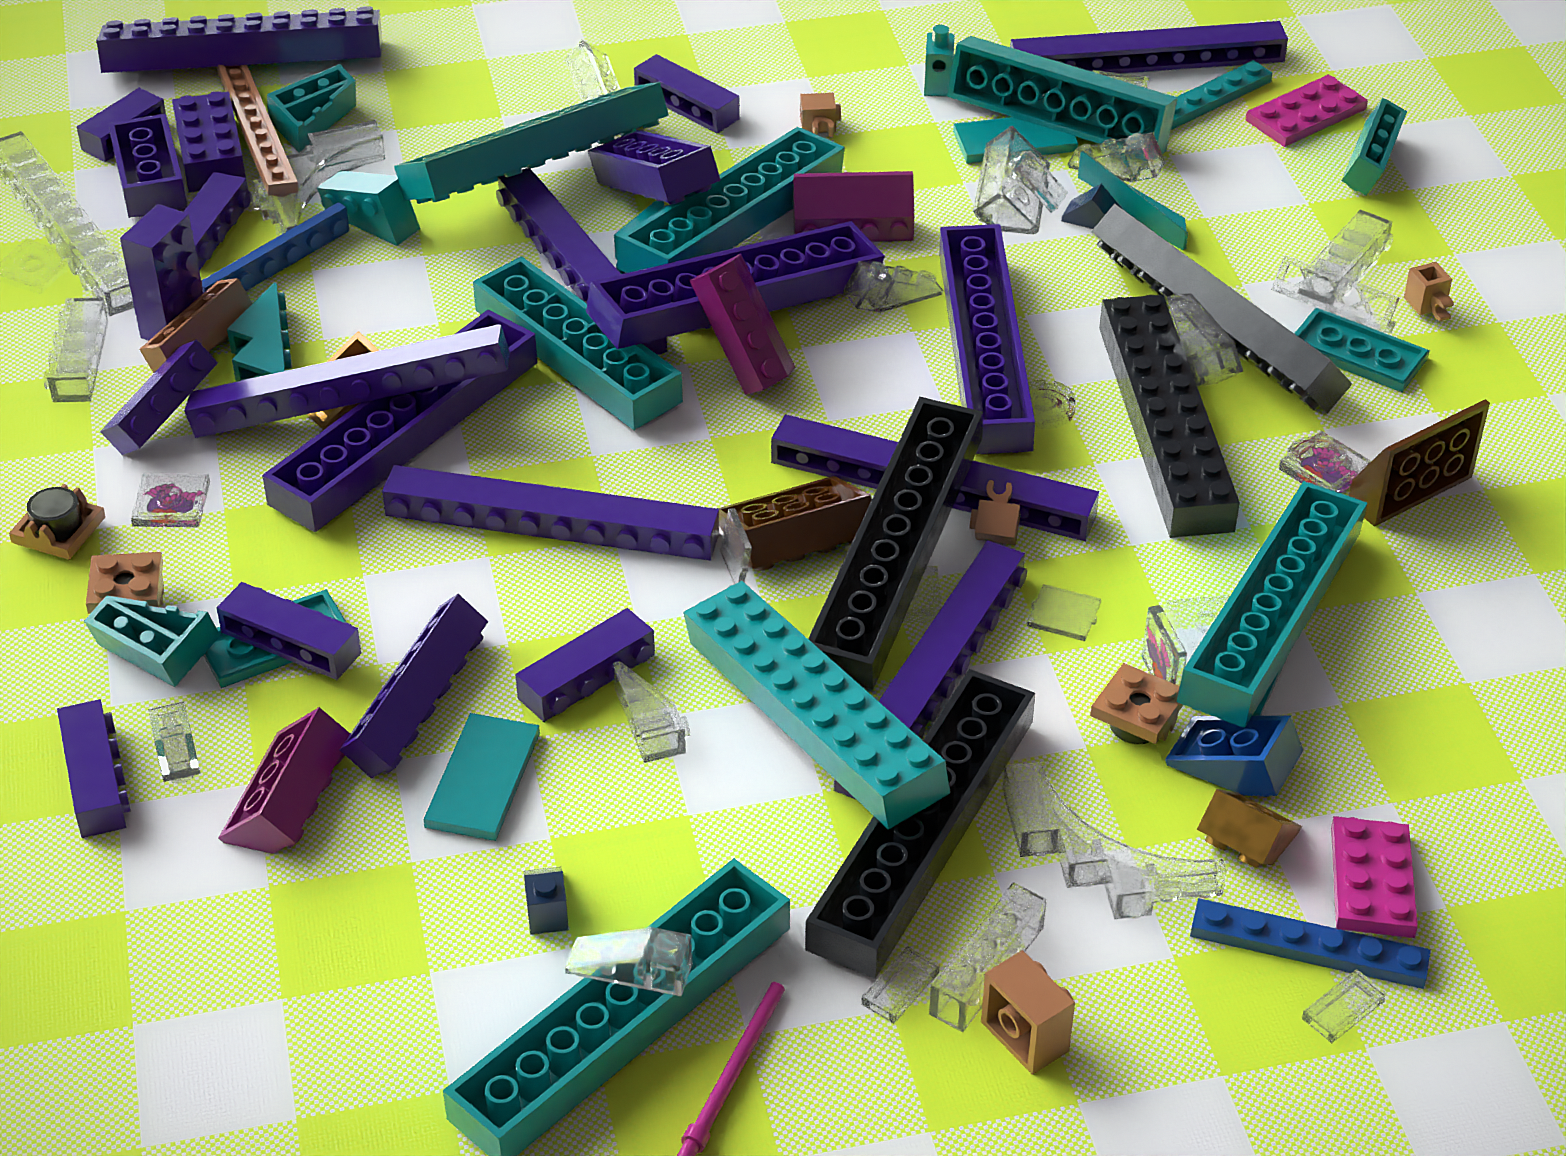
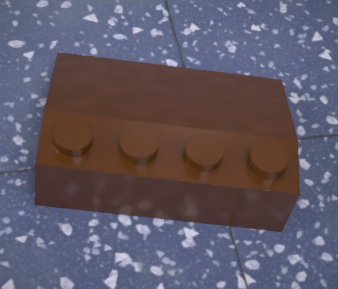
[1349,399,1490,527]
[717,476,872,571]

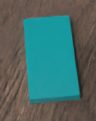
[953,113,1078,164]
[1294,308,1430,392]
[203,589,346,688]
[423,713,540,841]

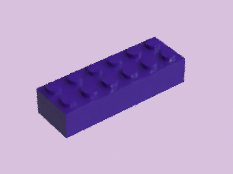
[587,130,721,204]

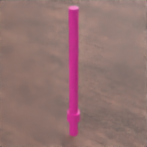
[677,982,785,1156]

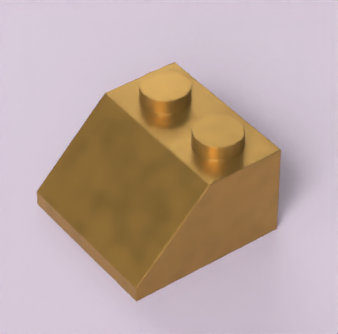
[1197,789,1302,868]

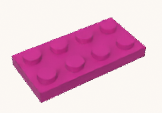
[1245,74,1368,147]
[1331,816,1418,938]

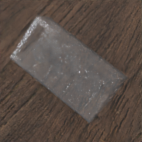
[973,126,1050,235]

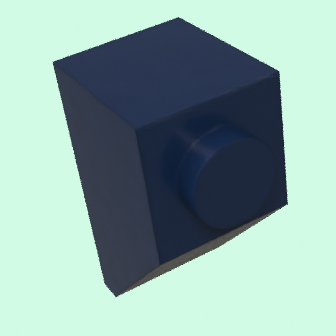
[523,866,569,935]

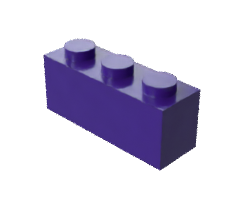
[76,87,166,162]

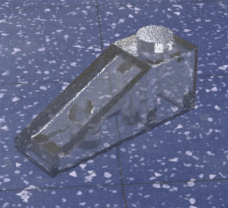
[613,661,690,763]
[148,702,201,784]
[565,927,692,996]

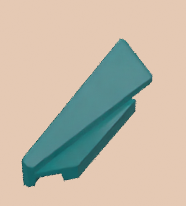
[1078,151,1188,251]

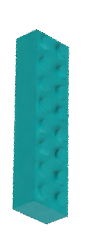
[947,36,1178,160]
[473,256,683,430]

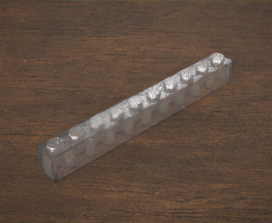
[0,131,134,316]

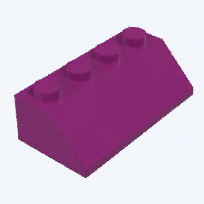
[793,171,915,242]
[690,254,796,395]
[218,707,351,854]

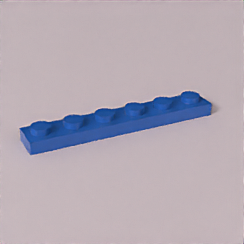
[201,202,350,293]
[1190,898,1431,989]

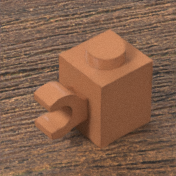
[800,92,841,137]
[1404,262,1454,321]
[969,480,1021,545]

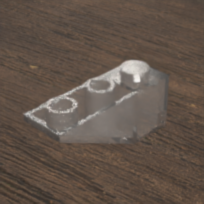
[1067,132,1166,182]
[843,261,944,313]
[1167,293,1243,387]

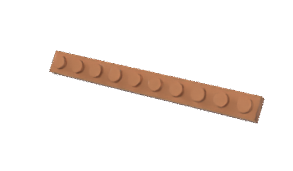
[217,65,298,197]

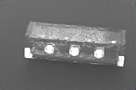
[1301,209,1393,306]
[43,297,108,402]
[929,882,1047,1032]

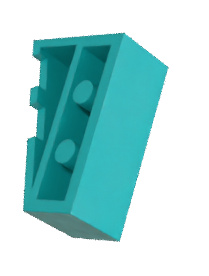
[267,64,356,153]
[317,171,421,246]
[84,595,220,687]

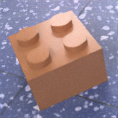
[981,950,1075,1075]

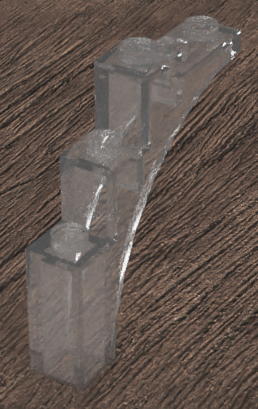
[250,120,386,236]
[1002,761,1227,919]

